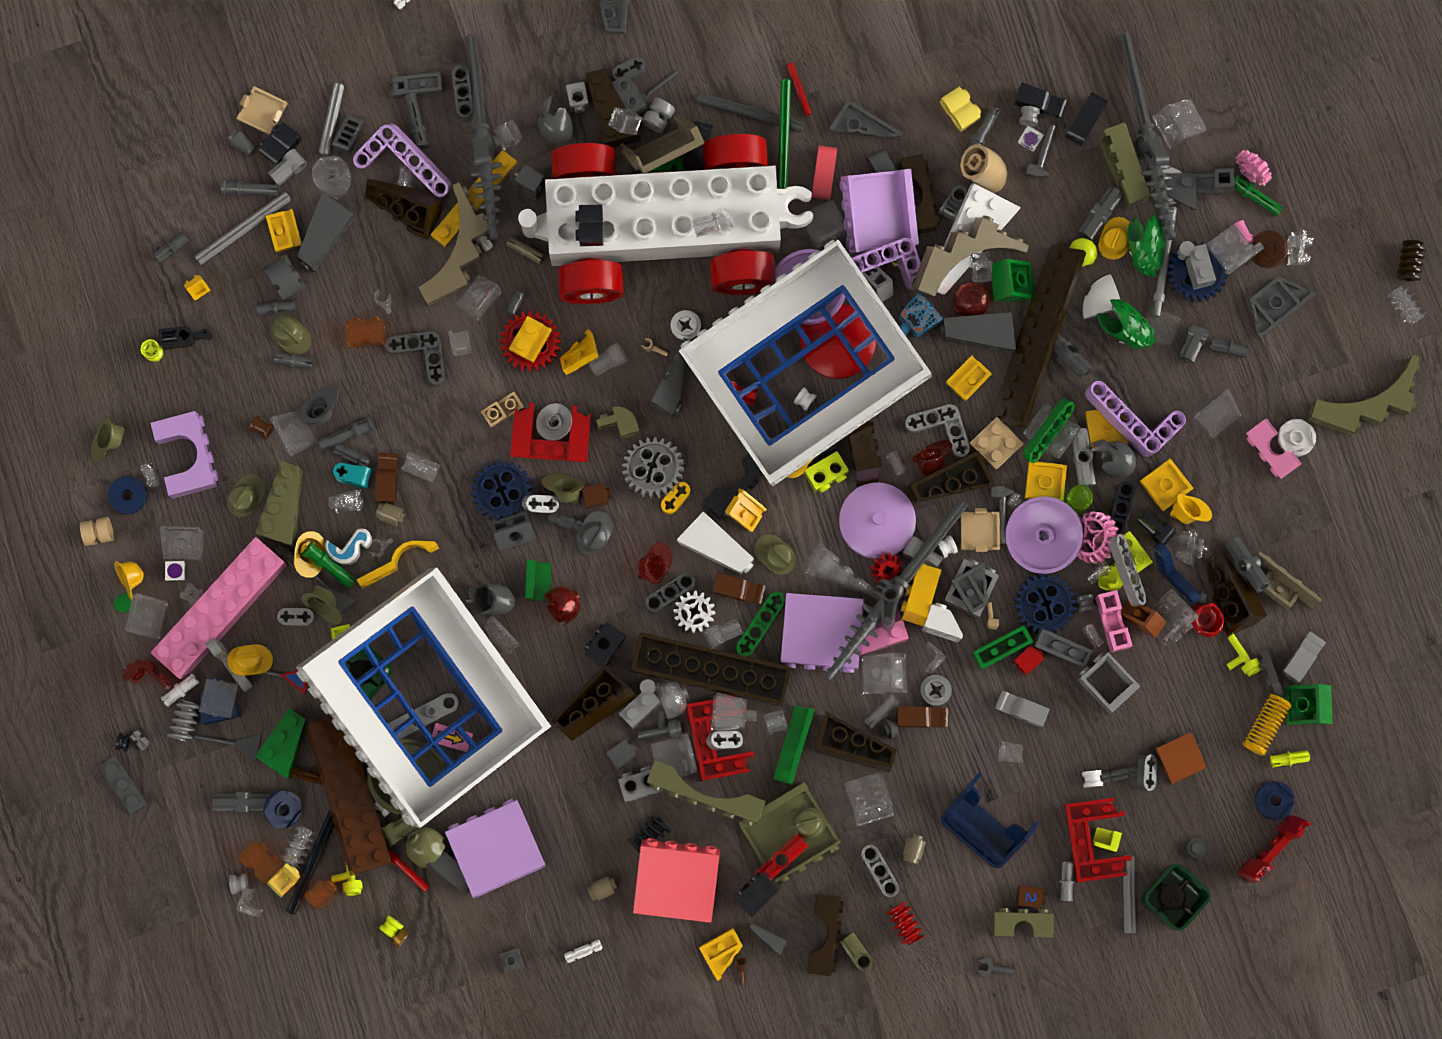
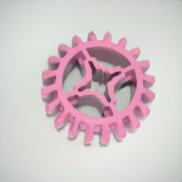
[1078,511,1119,564]

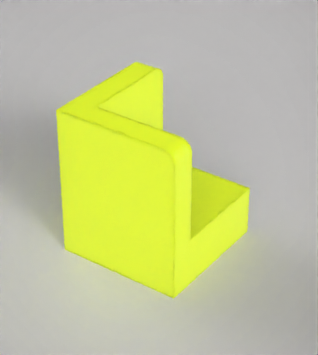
[1092,827,1122,853]

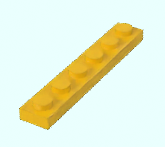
[431,150,517,248]

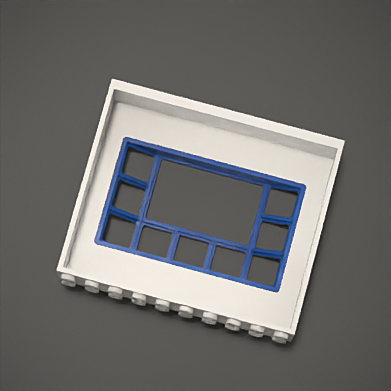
[678,240,931,486]
[296,568,551,828]

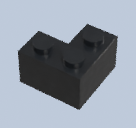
[735,871,781,918]

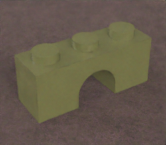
[992,908,1054,938]

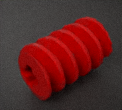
[886,901,925,945]

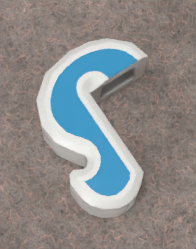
[324,528,372,566]

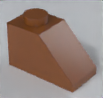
[1121,600,1167,638]

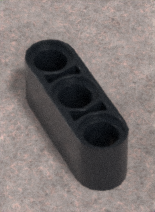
[1065,92,1108,146]
[1109,481,1135,534]

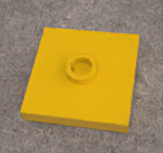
[1085,408,1128,449]
[1139,459,1194,512]
[1024,461,1067,501]

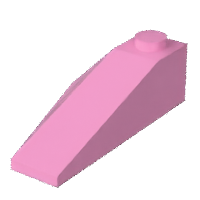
[859,610,909,656]

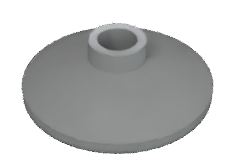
[536,403,572,441]

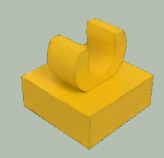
[184,275,211,301]

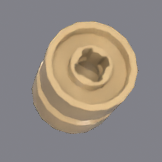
[80,516,114,546]

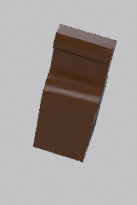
[374,453,398,504]
[712,573,765,605]
[897,706,948,728]

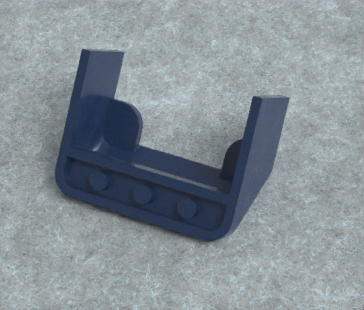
[941,773,1040,868]

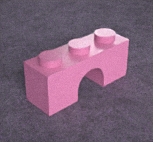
[1246,419,1302,479]
[1095,590,1133,653]

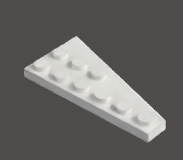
[937,183,1021,295]

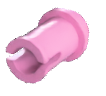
[1233,220,1253,246]

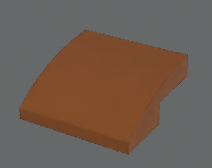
[1155,732,1206,785]

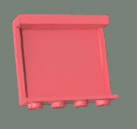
[633,838,720,923]

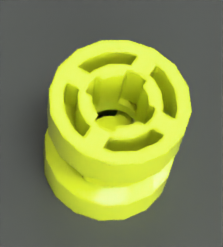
[141,340,163,362]

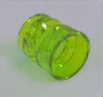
[1064,485,1093,514]

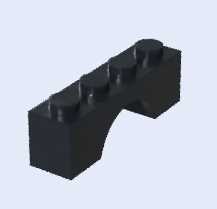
[703,453,765,520]

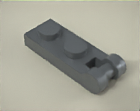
[389,72,443,98]

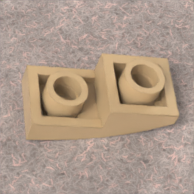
[481,392,525,428]

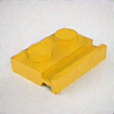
[266,209,302,253]
[509,316,552,363]
[946,355,992,402]
[725,489,766,532]

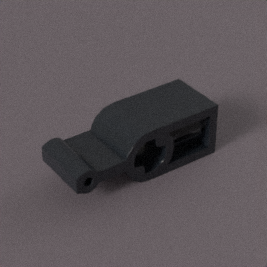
[1014,82,1067,118]
[683,121,713,171]
[158,326,212,350]

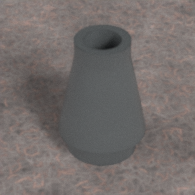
[227,129,256,156]

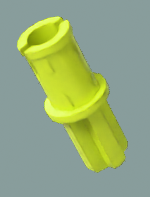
[1270,750,1310,768]

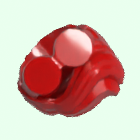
[1188,602,1224,638]

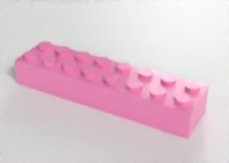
[150,537,287,680]

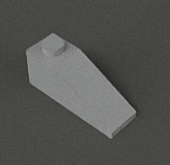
[849,251,893,302]

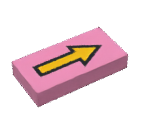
[432,723,473,752]

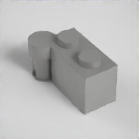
[1177,241,1216,290]
[619,679,661,729]

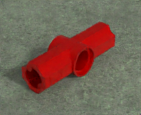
[754,834,809,878]

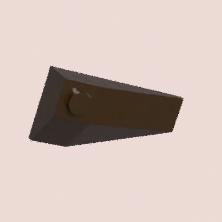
[365,179,443,239]
[1206,550,1268,636]

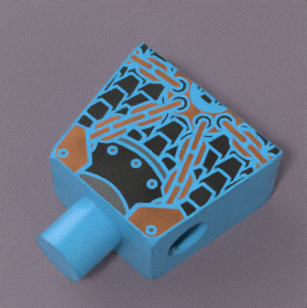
[899,293,943,338]

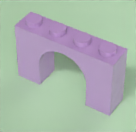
[151,411,218,499]

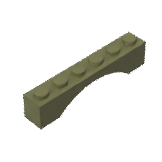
[647,760,766,826]

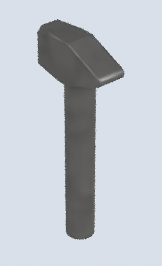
[1025,124,1056,178]
[990,486,1014,544]

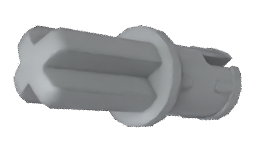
[1059,861,1075,901]

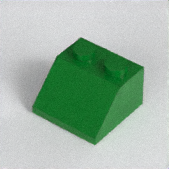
[990,258,1034,303]
[1285,684,1333,725]

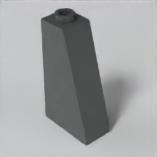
[297,192,356,272]
[939,312,1016,354]

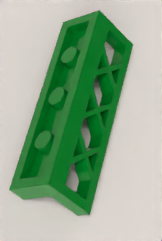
[773,705,815,785]

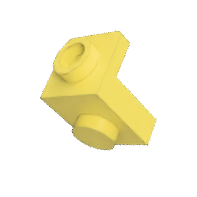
[267,863,300,898]

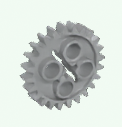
[622,437,684,499]

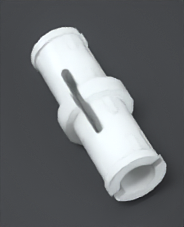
[161,673,199,707]

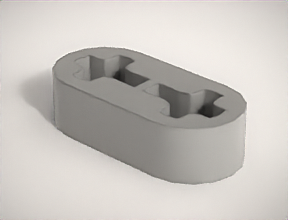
[522,494,559,513]
[277,608,315,627]
[706,731,743,750]

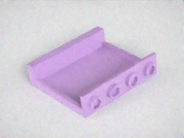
[840,169,919,253]
[781,593,864,673]
[445,799,546,898]

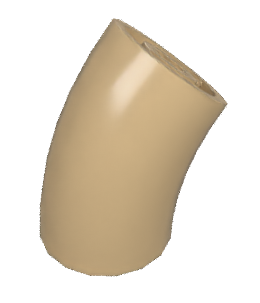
[960,144,1007,193]

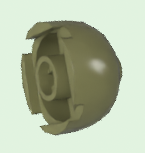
[406,827,445,868]

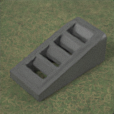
[332,114,365,155]
[750,923,787,955]

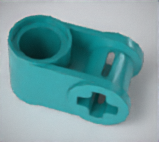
[333,463,372,488]

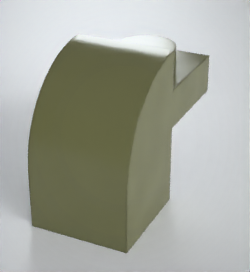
[596,406,640,439]

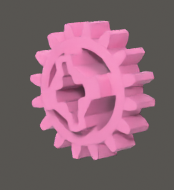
[1235,150,1272,186]

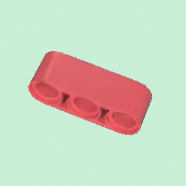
[811,145,837,200]

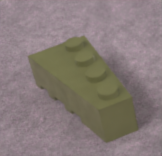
[1099,122,1151,209]
[255,461,303,548]

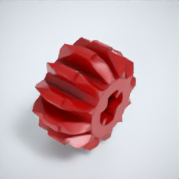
[870,552,903,583]

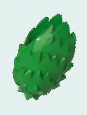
[1127,214,1165,277]
[1097,299,1157,350]

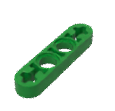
[1023,398,1075,463]
[736,592,785,657]

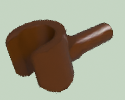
[735,957,747,985]

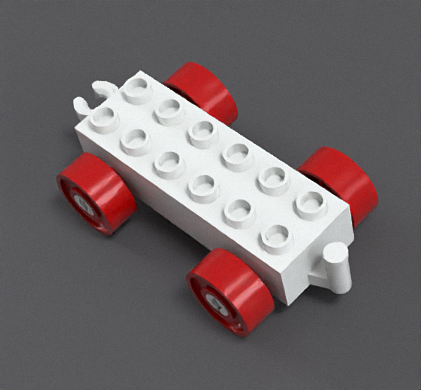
[518,134,813,305]

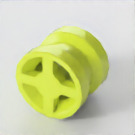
[379,915,404,939]

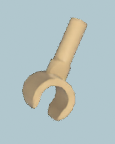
[642,338,668,356]
[987,602,999,630]

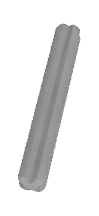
[319,83,344,155]
[1123,855,1136,933]

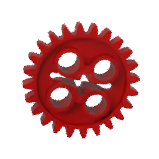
[499,311,561,373]

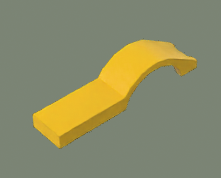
[357,541,440,589]

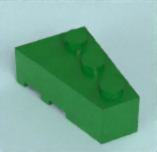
[255,708,309,780]

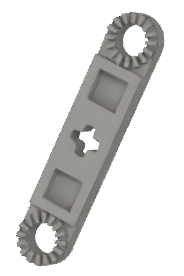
[388,693,459,740]

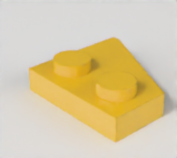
[560,329,599,375]
[699,928,743,981]

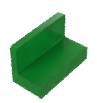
[525,560,551,601]

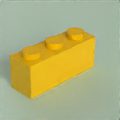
[900,564,941,627]

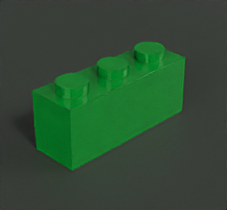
[971,625,1033,671]

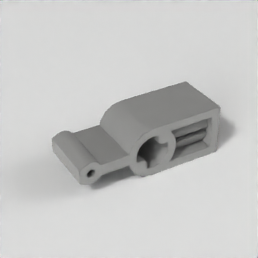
[1280,631,1326,684]
[995,690,1050,728]

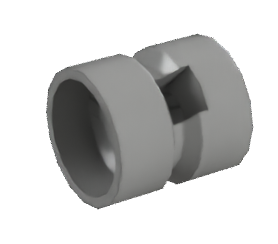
[641,97,675,133]

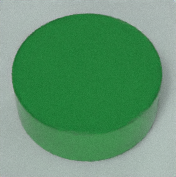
[114,593,134,613]

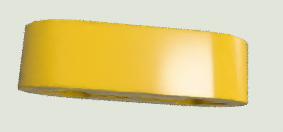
[661,482,690,515]

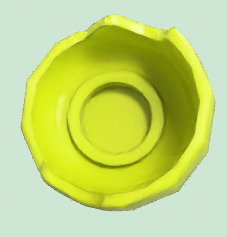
[1069,238,1098,267]
[1098,563,1123,592]

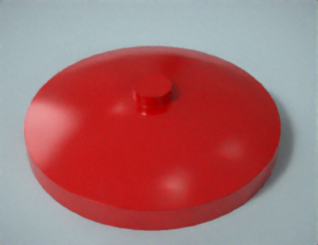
[800,304,876,379]

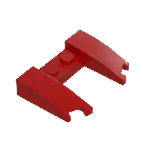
[510,402,591,463]
[685,695,754,782]
[1064,798,1132,883]
[1237,815,1311,883]

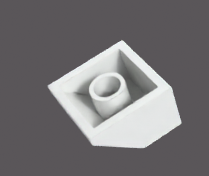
[921,603,963,643]

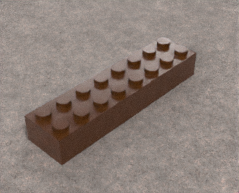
[305,717,391,876]

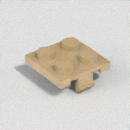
[236,86,288,136]
[969,417,1024,470]
[961,508,1000,552]

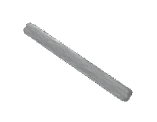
[195,192,291,264]

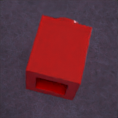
[1012,645,1044,676]

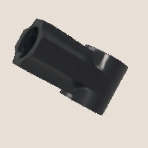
[1137,509,1177,545]

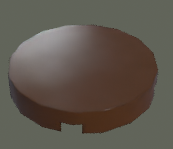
[1249,230,1288,269]

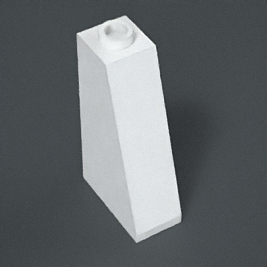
[677,512,754,575]

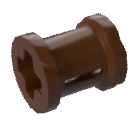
[249,416,274,440]

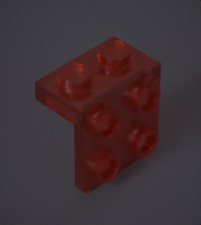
[122,658,173,690]

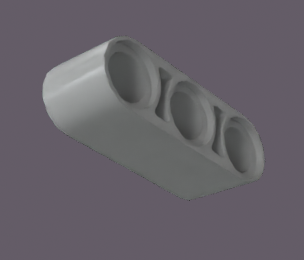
[861,845,899,897]

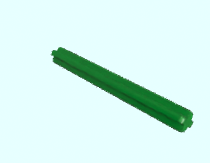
[777,79,791,189]

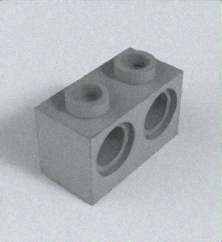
[618,766,663,803]

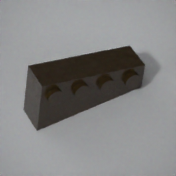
[586,69,641,148]
[848,421,882,487]
[907,451,996,503]
[551,665,637,741]
[815,711,896,773]

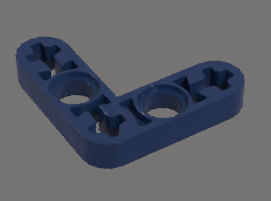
[1152,542,1201,605]

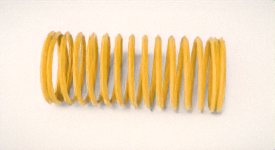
[1243,694,1292,756]

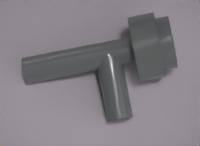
[638,711,684,739]

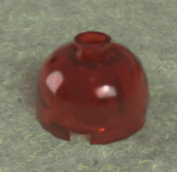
[952,281,991,317]
[544,586,580,626]

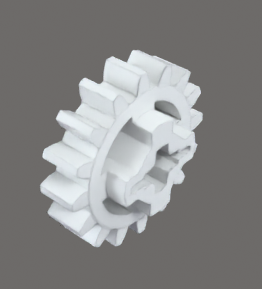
[674,591,715,633]

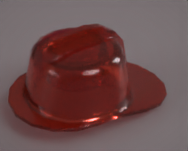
[912,440,953,476]
[637,542,672,585]

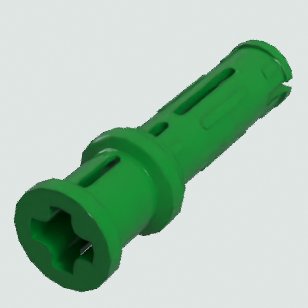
[1234,174,1283,217]
[302,542,356,589]

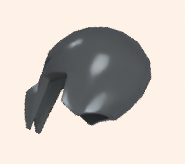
[537,96,573,145]
[1091,440,1136,478]
[465,583,515,616]

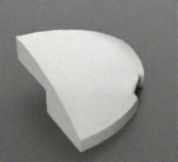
[1082,274,1120,319]

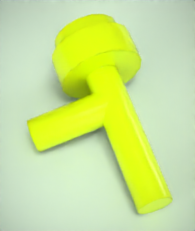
[1226,634,1262,677]
[331,861,363,896]

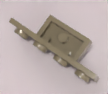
[1257,552,1322,611]

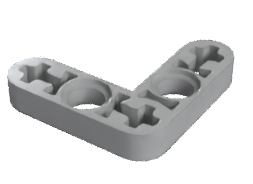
[905,404,970,459]
[205,637,253,692]

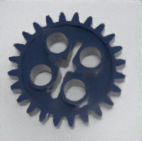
[1166,241,1229,303]
[471,460,533,521]
[1014,573,1077,634]

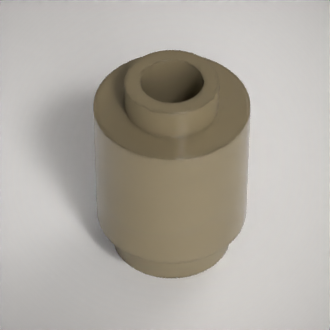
[376,503,406,527]
[902,834,926,864]
[587,875,618,901]

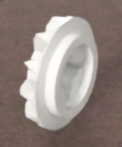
[671,310,701,340]

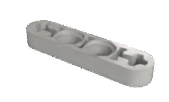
[1109,534,1146,607]

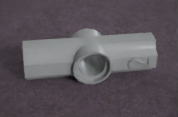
[1070,428,1096,488]

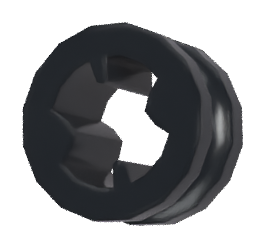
[116,733,130,752]

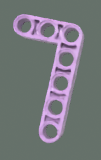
[353,123,452,197]
[851,238,921,291]
[1085,381,1186,457]

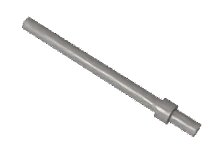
[1152,207,1177,317]

